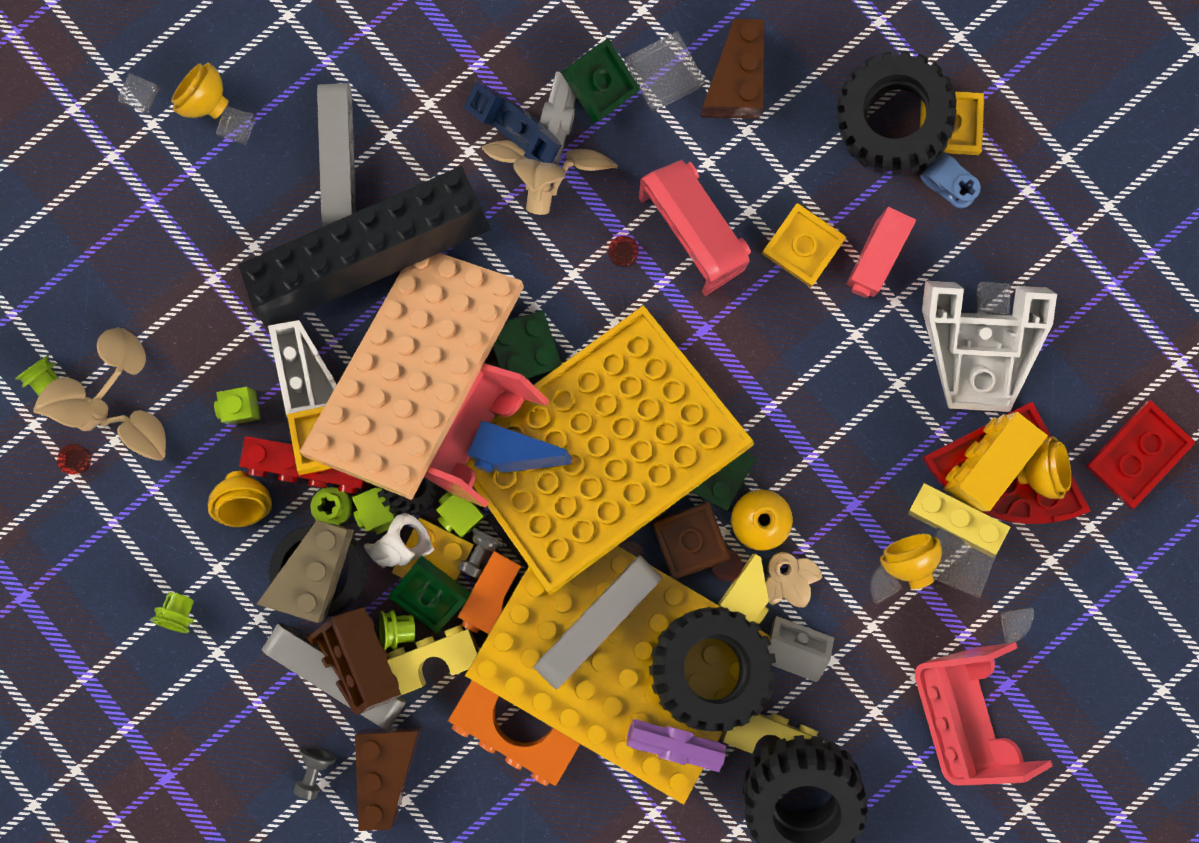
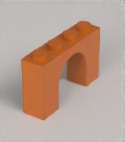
[458,551,522,634]
[448,680,580,786]

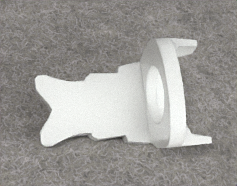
[364,513,435,568]

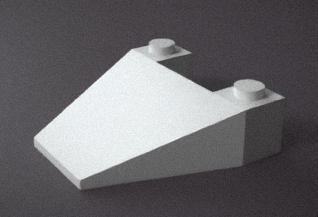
[922,281,1057,412]

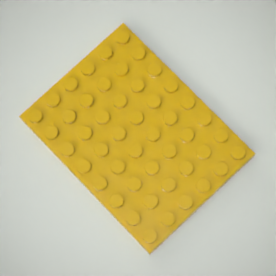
[466,305,754,595]
[465,546,770,805]

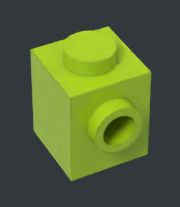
[214,387,261,426]
[352,487,398,535]
[436,492,486,537]

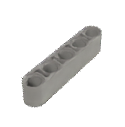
[317,83,356,227]
[533,555,663,690]
[261,622,406,730]

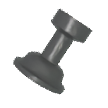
[458,527,505,579]
[293,745,337,800]

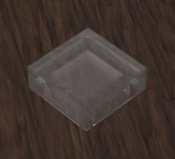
[117,73,159,114]
[215,106,256,145]
[976,282,1011,315]

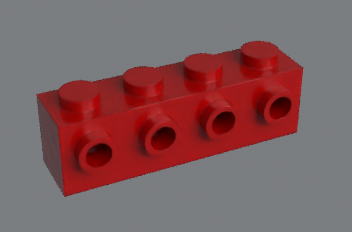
[239,436,368,494]

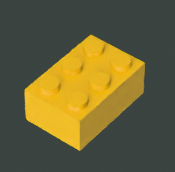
[944,412,1048,512]

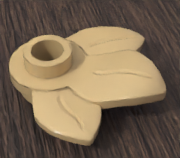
[765,552,822,608]

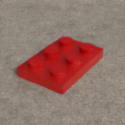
[1085,400,1196,509]

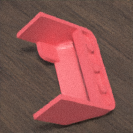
[639,160,751,296]
[424,363,549,508]
[915,642,1053,786]

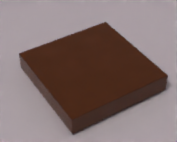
[652,501,731,580]

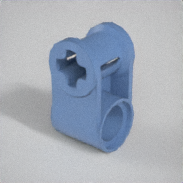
[920,152,981,208]

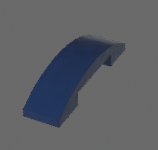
[464,81,562,163]

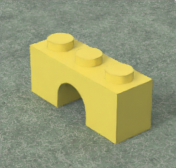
[908,483,1011,558]
[386,625,479,696]
[720,713,825,754]

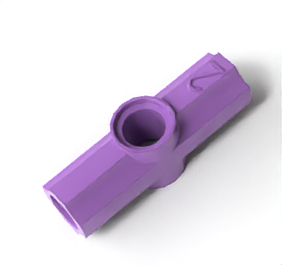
[626,719,726,772]

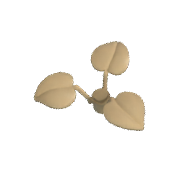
[482,140,618,215]
[33,327,166,461]

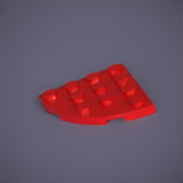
[922,402,1091,524]

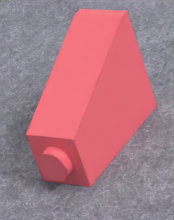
[846,207,916,298]

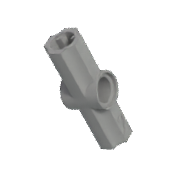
[540,72,577,165]

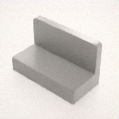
[767,616,834,682]

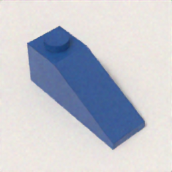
[467,420,573,473]

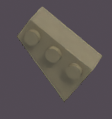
[257,521,354,623]

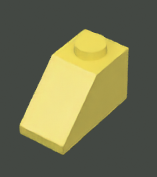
[718,554,769,624]

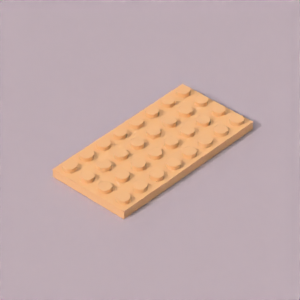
[299,253,524,500]

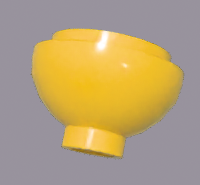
[171,63,229,119]
[1017,436,1071,499]
[208,471,272,527]
[731,489,793,551]
[880,534,942,589]

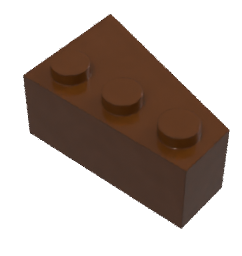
[700,19,764,119]
[307,607,401,716]
[355,726,423,831]

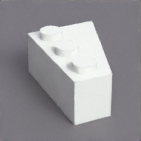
[268,320,337,418]

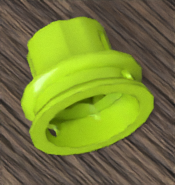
[15,354,59,396]
[310,487,352,525]
[150,592,194,634]
[378,610,415,650]

